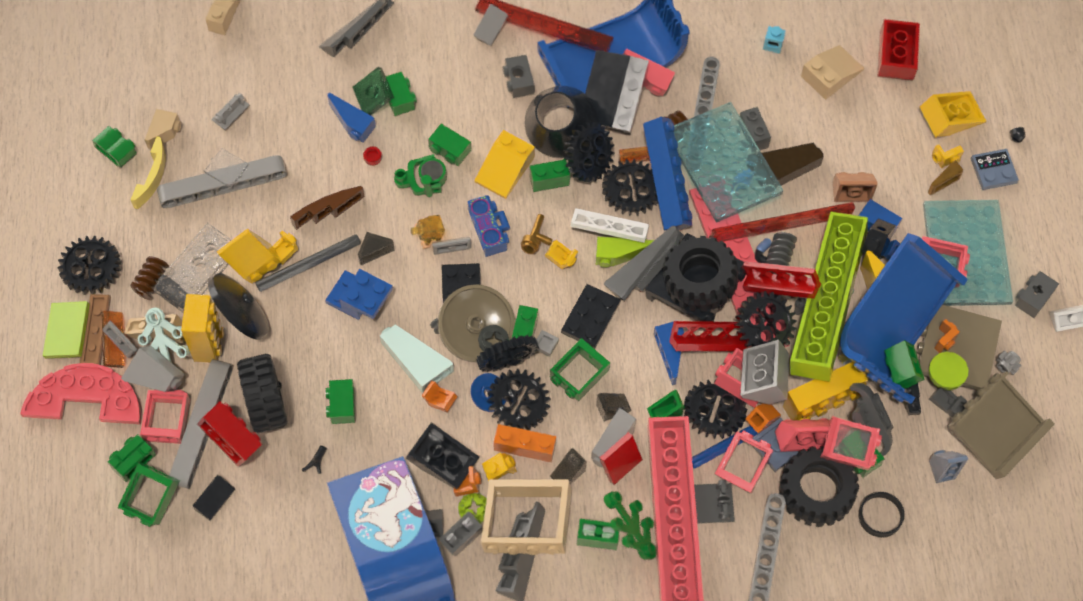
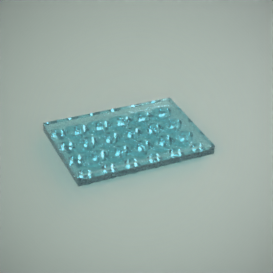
[674,102,784,222]
[923,200,1013,306]

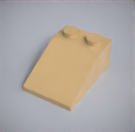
[801,45,865,100]

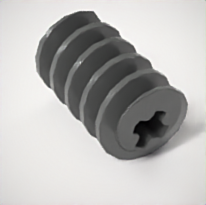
[765,232,797,274]

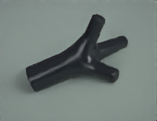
[302,445,327,474]

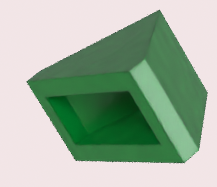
[647,389,684,418]

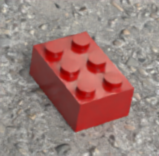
[878,19,920,80]
[197,401,262,467]

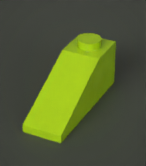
[595,236,654,268]

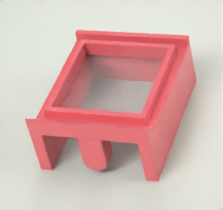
[820,416,882,470]

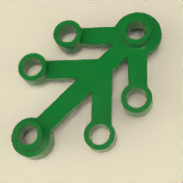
[604,491,656,560]

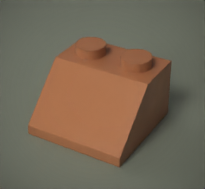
[832,172,878,202]

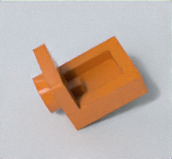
[934,319,960,353]
[422,381,457,412]
[453,466,481,497]

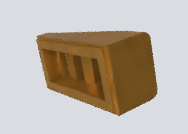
[928,160,963,195]

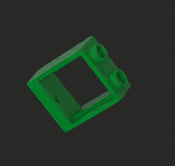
[550,338,610,402]
[117,463,180,527]

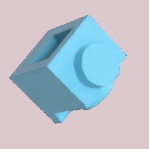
[763,26,786,54]

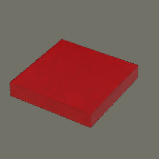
[600,432,643,485]

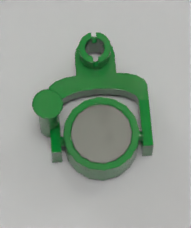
[394,154,447,197]

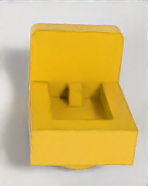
[932,144,964,168]
[272,231,298,265]
[544,240,578,269]
[482,453,517,481]

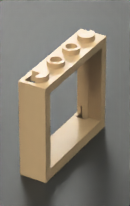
[481,479,572,555]

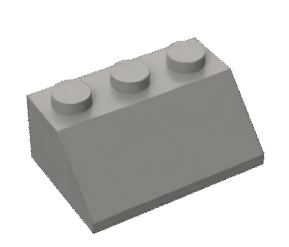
[741,340,789,404]

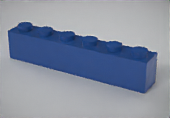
[643,116,693,230]

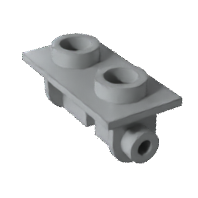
[211,93,250,130]

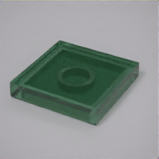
[352,67,394,115]

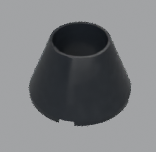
[525,86,598,158]

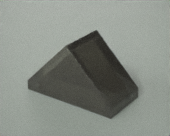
[358,232,395,266]
[596,393,632,422]
[550,448,587,485]

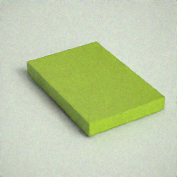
[42,301,90,359]

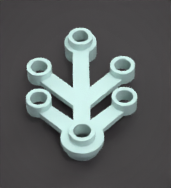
[138,307,190,362]

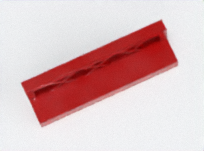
[743,261,821,299]
[669,321,748,351]

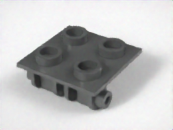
[694,480,735,523]

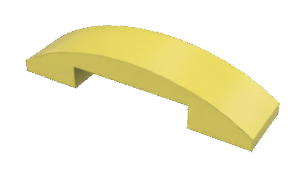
[130,137,165,209]

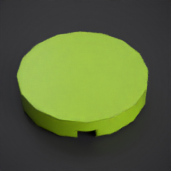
[928,352,969,390]

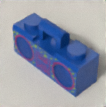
[467,195,510,257]

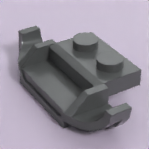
[850,383,893,456]

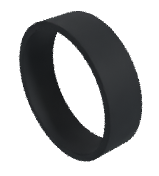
[858,492,905,538]

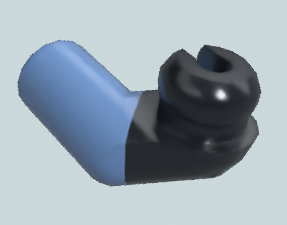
[755,238,771,263]

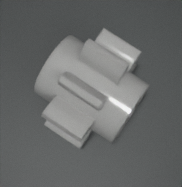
[996,351,1021,375]

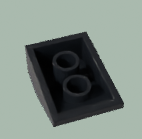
[405,422,479,490]

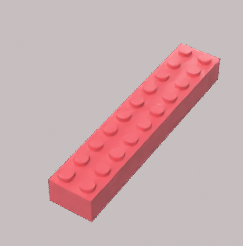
[647,416,704,601]

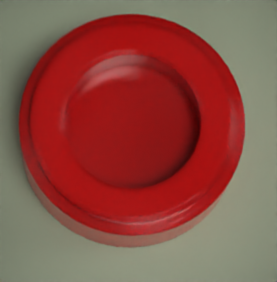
[363,146,382,166]

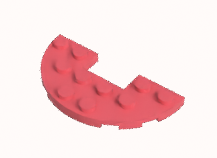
[20,363,141,424]

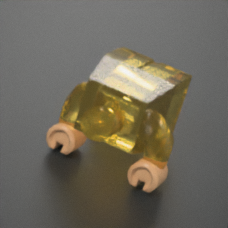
[411,215,445,249]

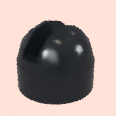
[1010,127,1026,143]

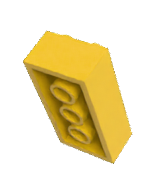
[181,294,224,363]
[783,361,868,421]

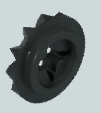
[478,325,509,352]

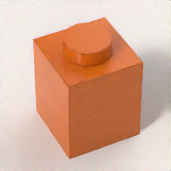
[746,403,781,433]

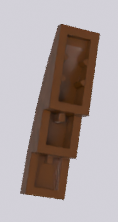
[290,186,365,230]

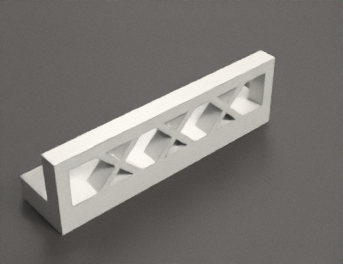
[570,208,649,243]

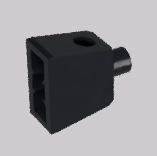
[862,218,896,259]

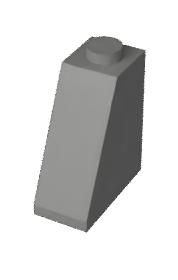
[121,345,184,392]
[591,408,636,467]

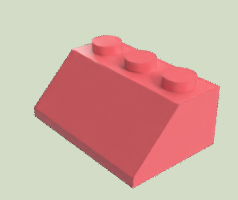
[775,418,850,452]

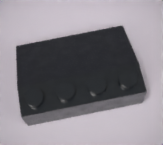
[585,50,650,134]

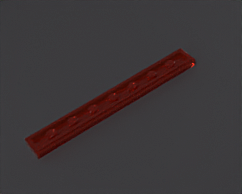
[475,0,614,52]
[709,202,855,242]

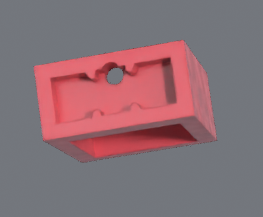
[922,236,970,288]
[714,348,758,408]
[140,389,190,444]
[715,431,774,494]

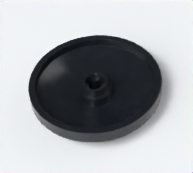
[208,273,269,340]

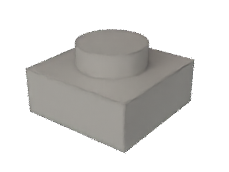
[536,330,559,357]

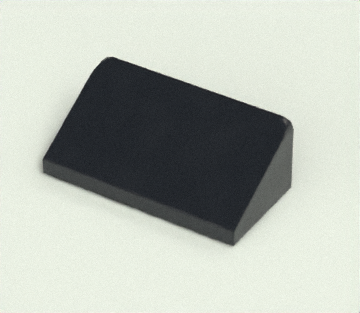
[193,475,236,521]

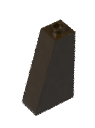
[745,142,824,194]

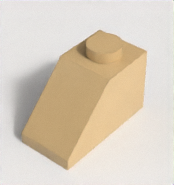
[145,109,182,149]

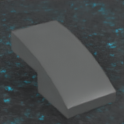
[929,387,968,417]

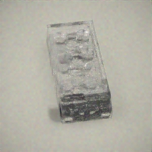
[154,222,231,313]

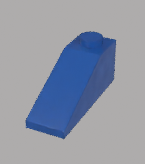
[327,92,376,143]
[654,320,684,385]

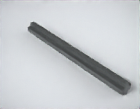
[255,234,360,292]

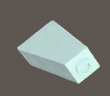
[380,324,454,393]

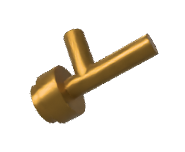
[521,214,553,254]

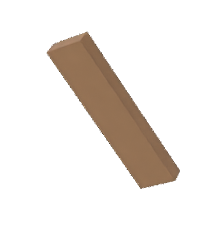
[80,294,111,365]

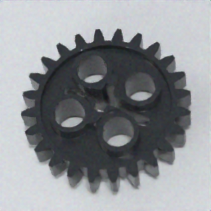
[563,121,615,182]
[602,159,658,216]
[58,236,122,295]
[735,291,797,347]
[476,335,539,372]
[487,368,551,430]
[684,379,748,439]

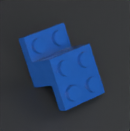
[325,268,393,320]

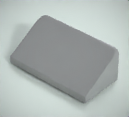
[473,4,508,46]
[432,236,471,255]
[102,320,138,358]

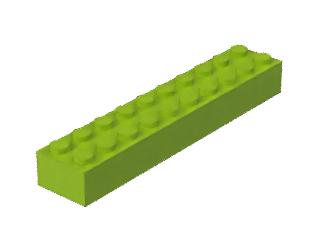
[790,212,868,382]

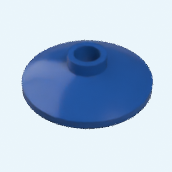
[470,373,506,412]

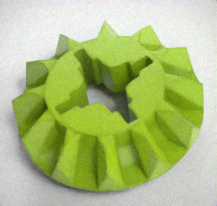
[458,493,487,522]

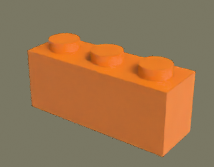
[493,424,556,463]

